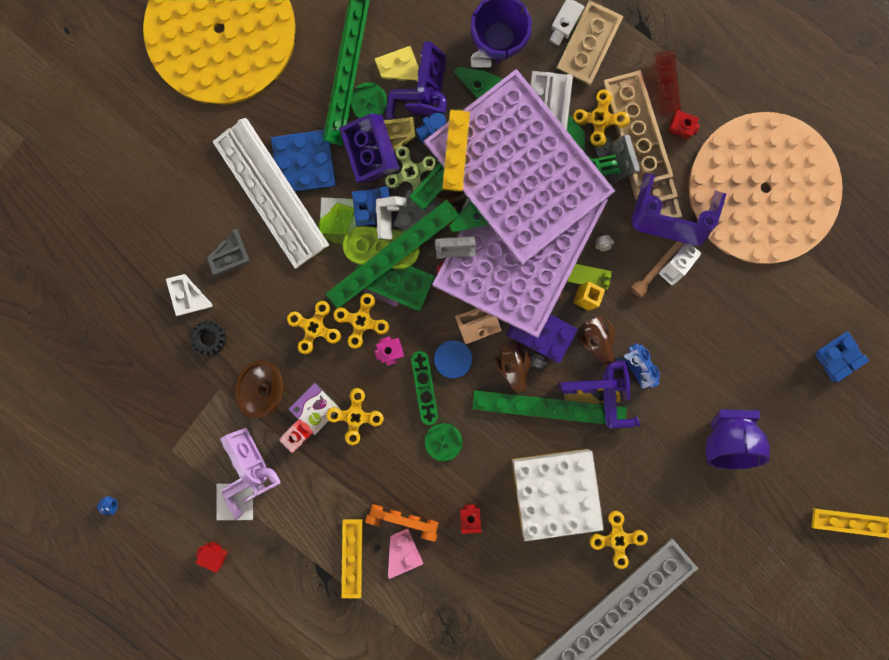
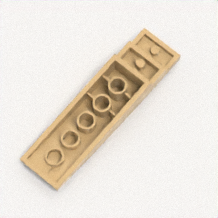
[603,70,682,219]

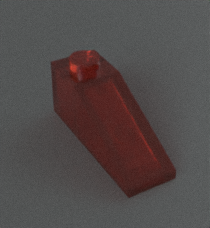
[654,50,681,114]

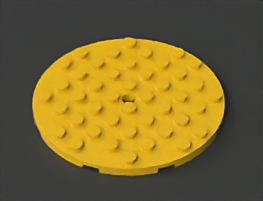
[143,0,296,104]

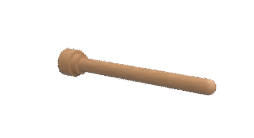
[630,241,685,298]

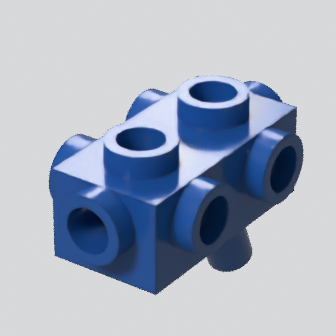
[616,343,660,389]

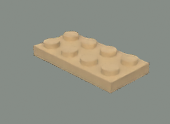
[556,0,624,86]

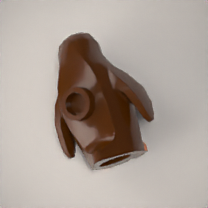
[578,316,615,365]
[495,344,531,393]

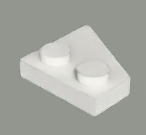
[166,274,213,316]

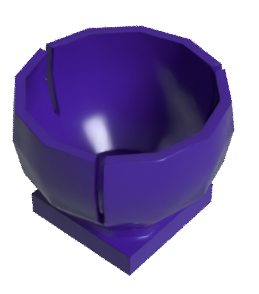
[470,0,532,64]
[706,410,770,470]

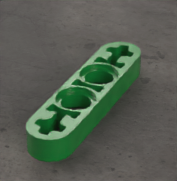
[411,351,438,425]

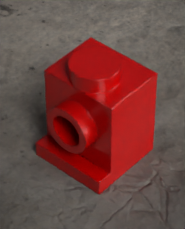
[460,504,481,534]

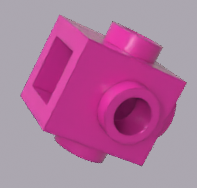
[374,337,405,365]

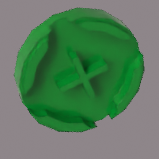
[350,82,387,118]
[424,423,463,461]

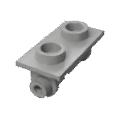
[435,236,476,259]

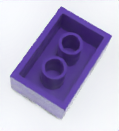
[339,113,399,183]
[505,314,578,363]

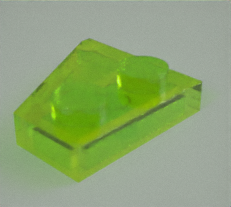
[316,203,354,245]

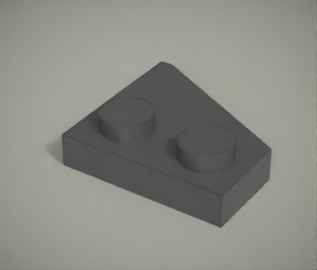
[609,135,640,185]
[207,228,251,277]

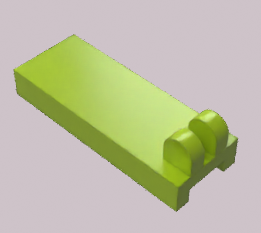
[567,264,612,290]

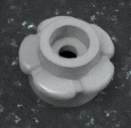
[531,354,547,369]

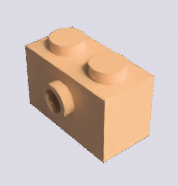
[455,308,501,344]

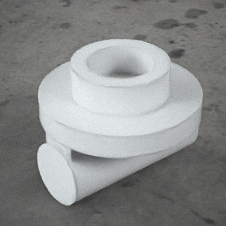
[471,51,491,67]

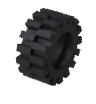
[189,320,227,355]

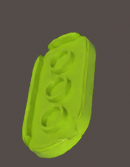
[343,226,420,269]

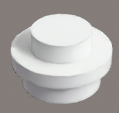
[595,235,614,251]

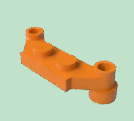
[365,504,439,542]

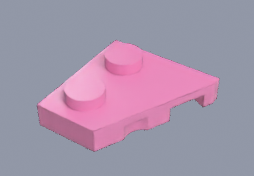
[388,528,423,579]

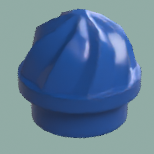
[97,496,118,516]

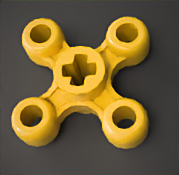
[573,90,630,148]
[333,293,389,349]
[287,301,341,355]
[326,388,384,446]
[589,511,648,569]

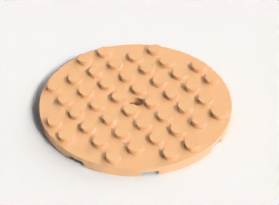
[689,112,842,264]

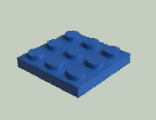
[271,130,336,192]

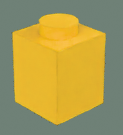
[572,282,605,311]

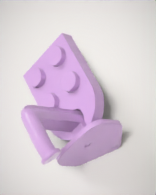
[220,428,281,520]

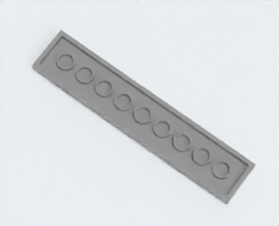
[534,538,698,660]

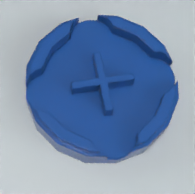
[434,340,472,378]

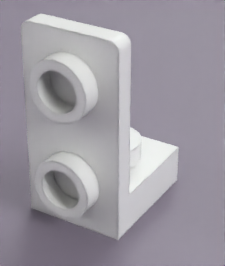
[376,196,407,240]
[658,243,701,286]

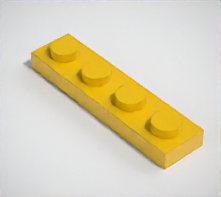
[443,110,470,191]
[811,508,889,538]
[342,519,363,598]

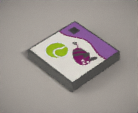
[288,382,342,436]

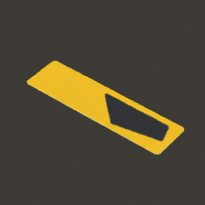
[564,388,620,404]

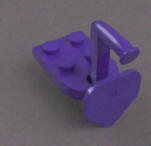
[384,42,447,121]
[558,361,640,429]

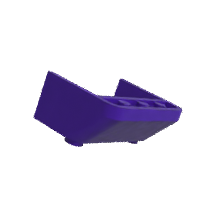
[631,172,727,246]

